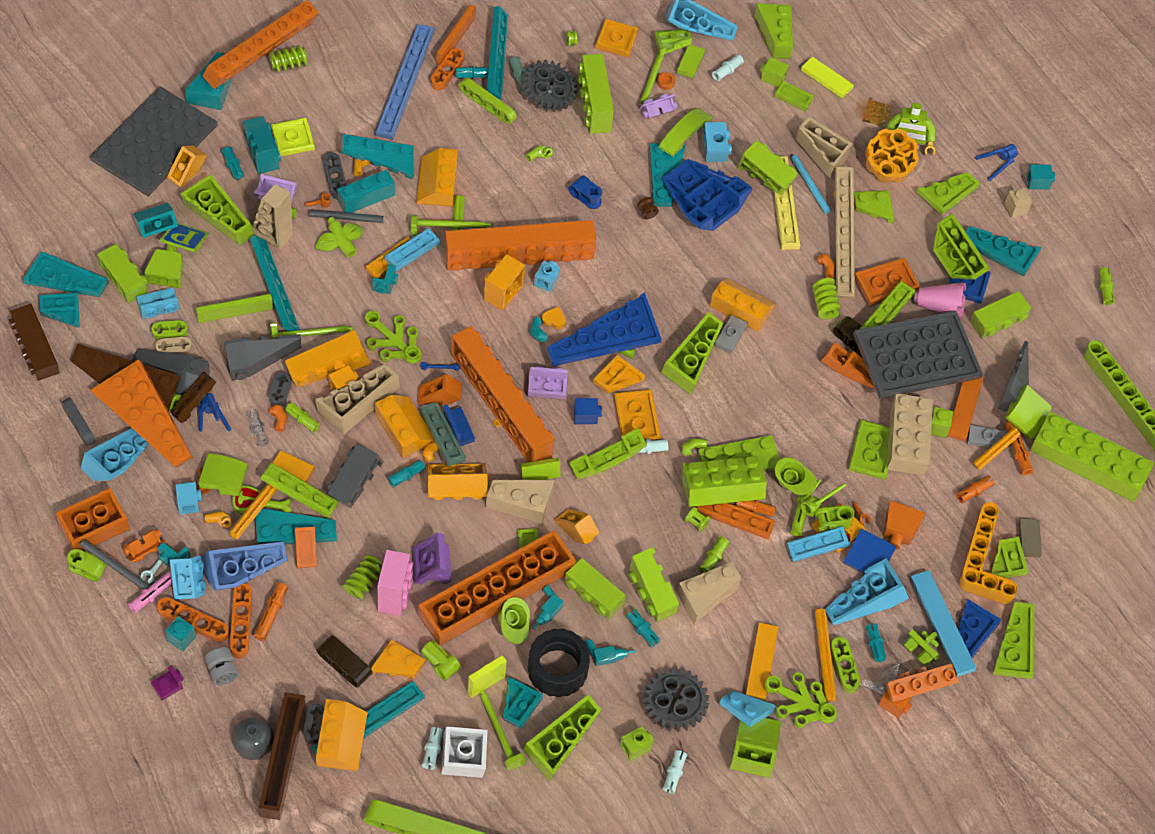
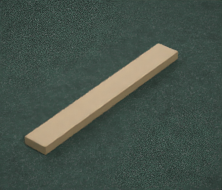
[835,166,855,299]

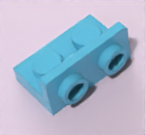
[137,288,180,319]
[170,555,206,599]

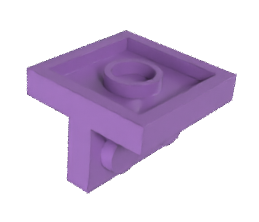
[413,532,452,585]

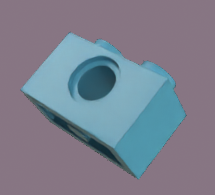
[703,122,732,162]

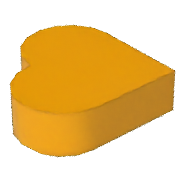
[542,306,566,330]

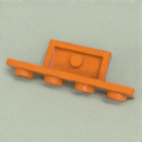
[886,663,959,702]

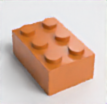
[55,488,130,551]

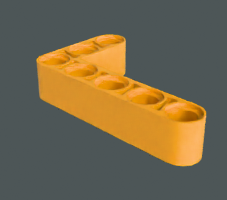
[959,502,1018,604]

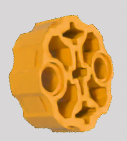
[864,128,919,183]

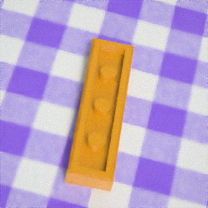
[746,623,779,701]

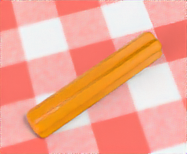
[973,427,1020,470]

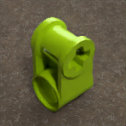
[815,505,854,532]
[67,549,107,582]

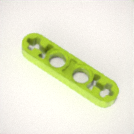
[458,78,517,125]

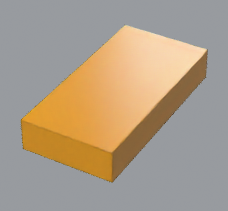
[273,451,315,483]

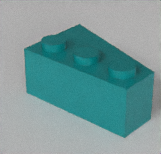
[185,52,233,110]
[242,116,281,174]

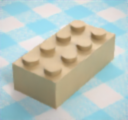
[887,394,933,476]

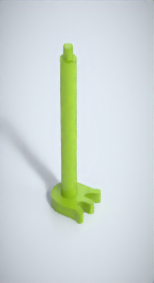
[411,215,491,235]
[270,323,353,339]
[480,690,527,770]

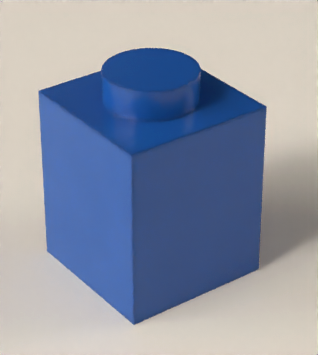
[574,398,602,424]

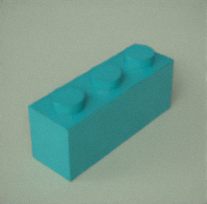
[337,170,395,213]

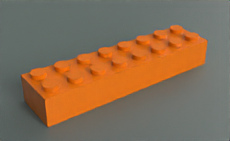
[445,220,596,271]
[451,326,555,462]
[418,530,576,646]

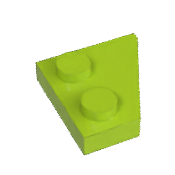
[654,29,692,55]
[854,190,894,223]

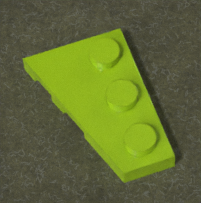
[917,172,981,215]

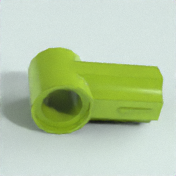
[421,640,461,681]

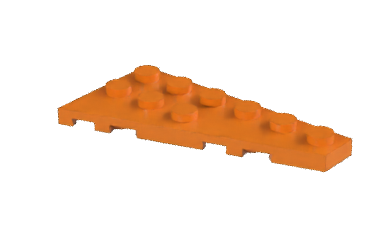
[90,359,193,467]

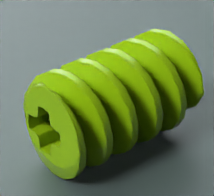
[268,45,308,73]
[812,278,841,320]
[342,555,382,600]

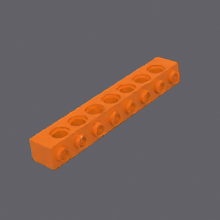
[203,0,319,89]

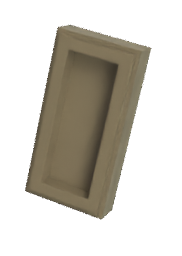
[1019,519,1042,557]

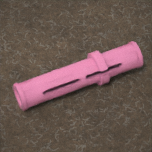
[128,570,173,613]

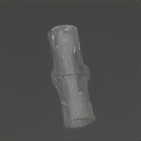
[246,409,269,447]

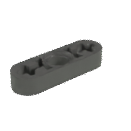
[323,152,346,200]
[61,397,96,446]

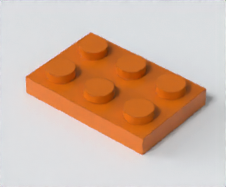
[855,258,920,306]

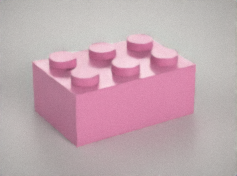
[378,550,413,616]

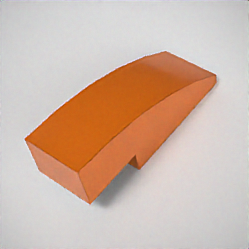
[820,342,874,388]

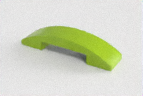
[659,108,713,157]
[569,428,647,480]

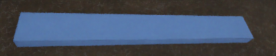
[376,24,435,140]

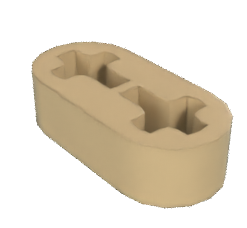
[155,337,192,355]

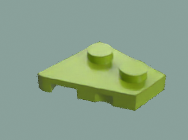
[991,537,1029,579]

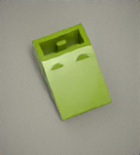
[730,718,781,778]

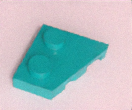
[503,677,543,729]

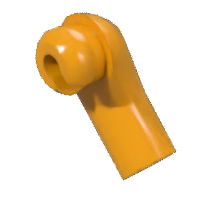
[353,159,371,177]
[422,442,439,462]
[204,511,233,528]

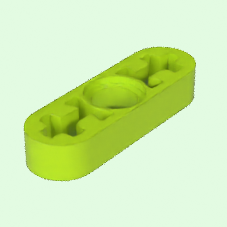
[830,637,861,693]

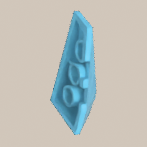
[665,0,738,41]
[81,428,149,481]
[825,558,909,625]

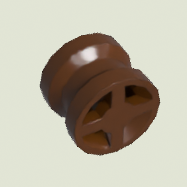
[636,197,659,220]

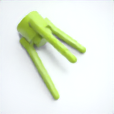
[800,479,846,517]

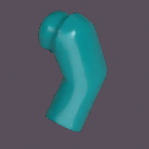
[530,317,548,343]

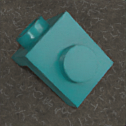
[372,265,399,294]
[158,542,190,565]

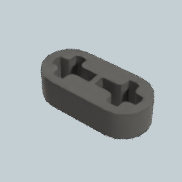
[269,372,292,407]
[304,704,324,744]

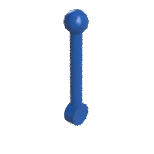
[420,362,460,371]

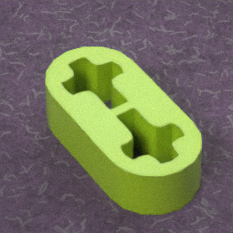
[151,320,188,341]

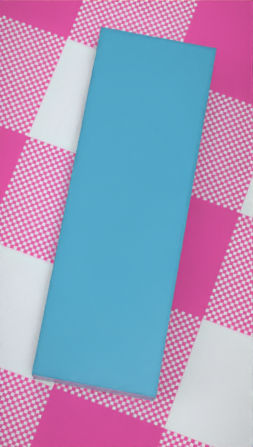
[385,228,440,272]
[787,526,849,563]

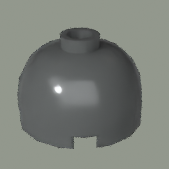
[232,717,274,760]

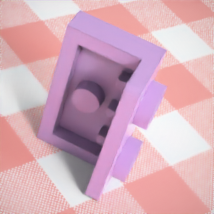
[254,174,298,205]
[528,366,568,399]

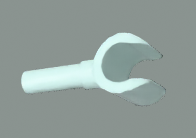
[141,560,162,584]

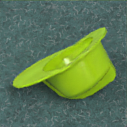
[774,457,817,495]
[498,597,530,644]

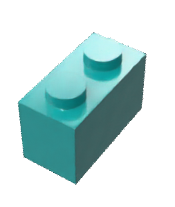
[133,203,178,238]

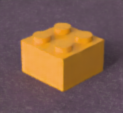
[483,254,525,311]

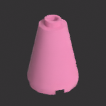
[915,282,966,320]

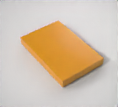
[614,389,661,441]

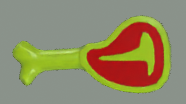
[233,485,291,514]

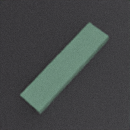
[419,402,466,466]

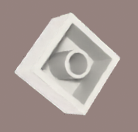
[441,727,488,778]

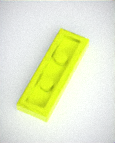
[801,56,854,99]

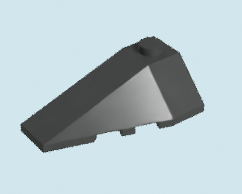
[224,335,302,381]
[998,341,1029,412]
[132,349,210,396]

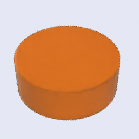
[657,72,675,90]

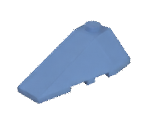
[201,542,287,591]

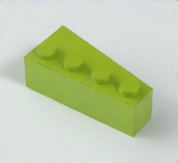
[180,174,255,246]
[661,312,723,395]
[523,694,602,782]

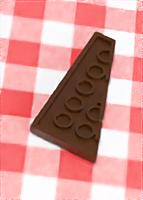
[71,343,181,411]

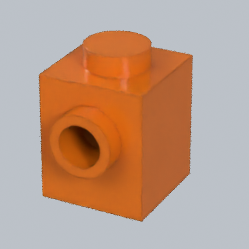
[879,689,913,718]

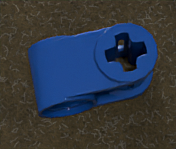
[568,175,602,209]

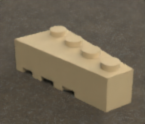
[252,184,293,250]
[315,364,400,434]

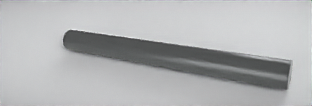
[309,209,384,223]
[80,539,150,590]

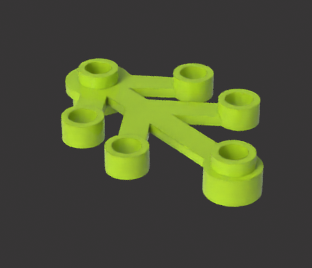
[365,311,422,364]
[764,672,837,729]

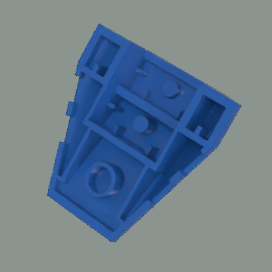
[662,159,752,231]

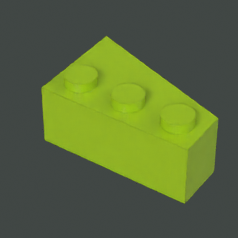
[737,140,798,195]
[628,547,679,622]

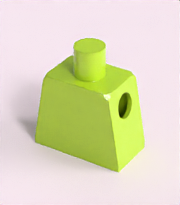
[145,244,183,289]

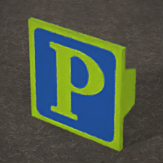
[160,223,209,254]

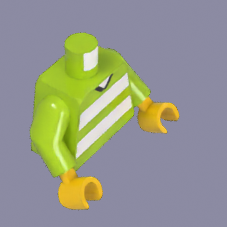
[886,103,936,155]

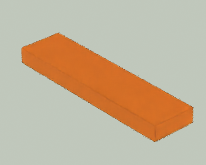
[436,4,476,65]
[947,376,984,442]
[697,503,776,540]

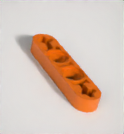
[230,583,252,659]
[157,597,229,642]

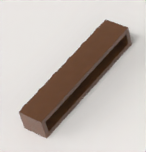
[259,692,306,820]

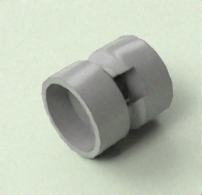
[205,647,239,686]

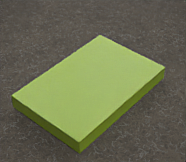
[848,420,890,480]

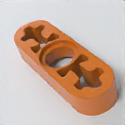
[431,48,465,90]

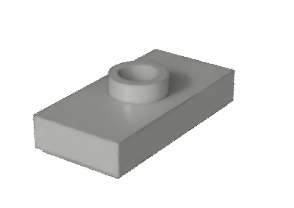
[715,315,748,354]
[967,425,1008,451]

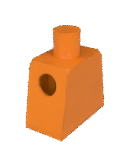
[883,501,926,550]

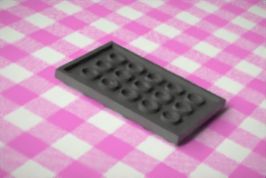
[90,86,218,197]
[853,311,983,399]

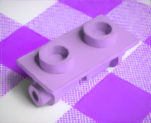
[639,94,677,119]

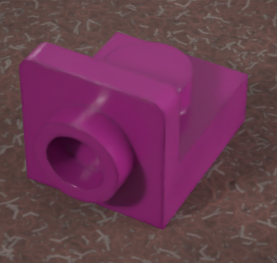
[151,665,184,701]

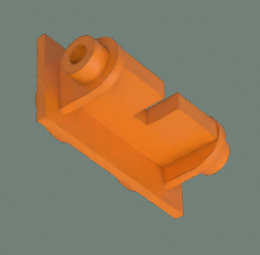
[123,529,167,562]

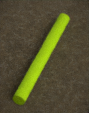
[640,51,665,104]

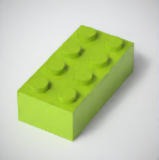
[577,53,614,134]
[682,456,767,507]

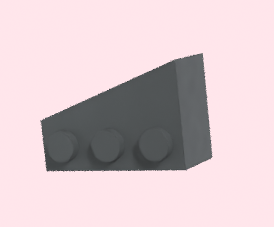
[327,443,384,508]

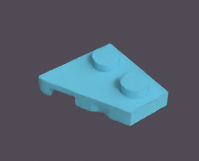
[720,691,776,727]

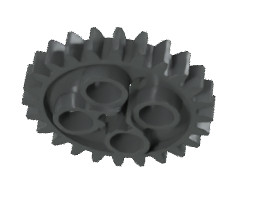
[521,60,578,112]
[643,667,709,732]

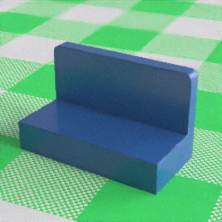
[443,404,475,446]

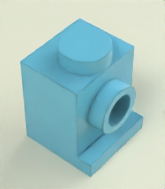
[534,261,560,292]

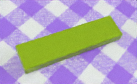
[860,281,916,329]
[196,294,273,323]
[261,463,339,518]

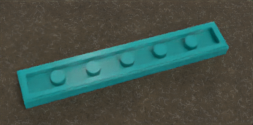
[487,6,509,100]
[250,235,300,331]
[311,681,425,755]

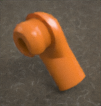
[817,253,835,278]
[269,404,288,432]

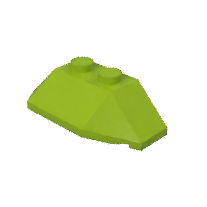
[933,213,990,280]

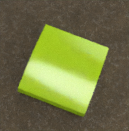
[1005,385,1052,439]
[199,453,248,496]

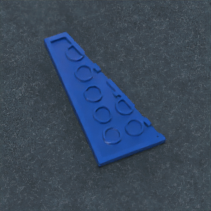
[547,292,661,367]

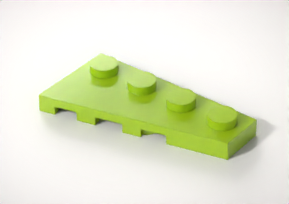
[992,602,1034,679]

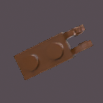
[171,371,216,423]

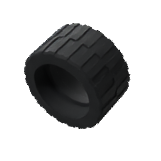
[528,629,590,697]

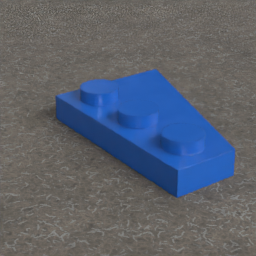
[958,599,1001,658]

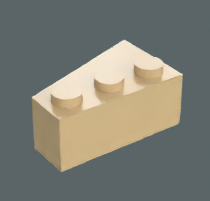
[796,116,853,179]
[486,480,555,524]
[677,562,741,626]

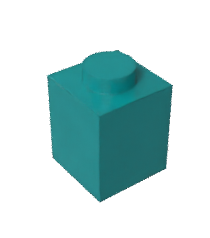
[1026,164,1055,190]
[165,616,196,652]

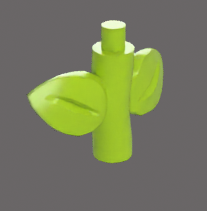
[315,217,363,258]

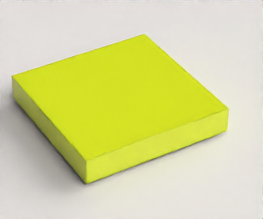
[271,118,315,156]
[468,656,507,698]

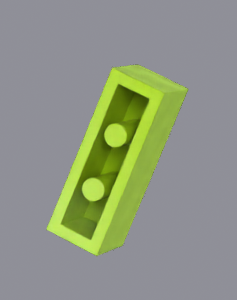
[97,244,148,304]
[970,291,1031,338]
[565,558,626,620]

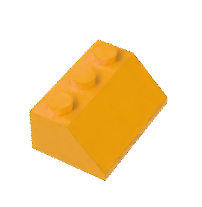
[417,148,458,207]
[710,278,776,332]
[375,395,435,459]
[427,463,487,500]
[316,699,367,771]

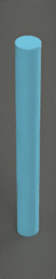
[791,155,831,214]

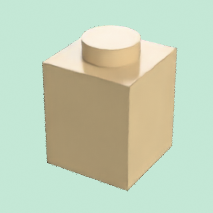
[1004,188,1032,218]

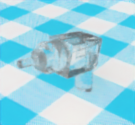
[860,659,902,696]

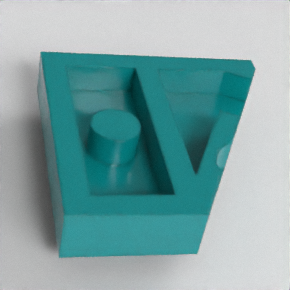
[40,293,80,328]

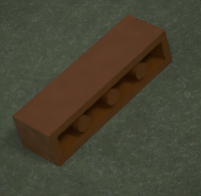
[8,303,60,381]

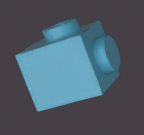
[176,482,202,515]

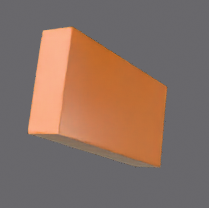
[295,527,317,568]

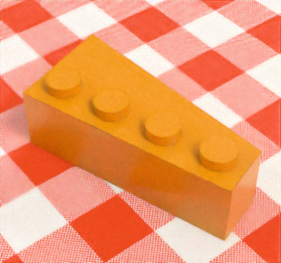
[285,330,372,387]

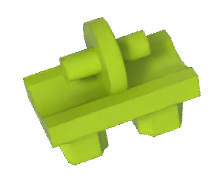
[903,629,939,666]

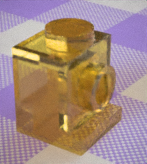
[863,97,891,127]

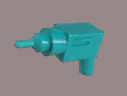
[532,584,564,630]
[585,639,636,666]

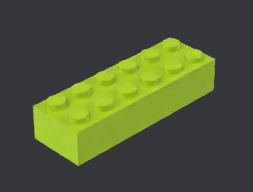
[1030,411,1155,502]

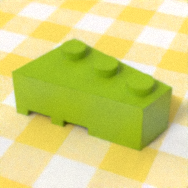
[754,3,793,59]

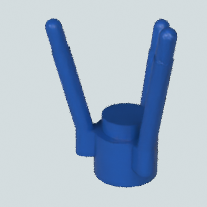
[975,144,1018,181]
[197,393,231,432]

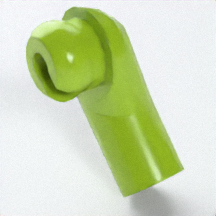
[525,145,553,162]
[681,438,707,455]

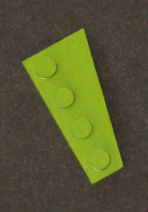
[698,435,780,471]

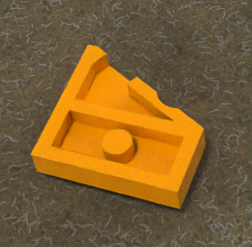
[593,355,646,394]
[371,640,426,679]

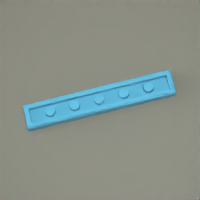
[911,571,976,677]

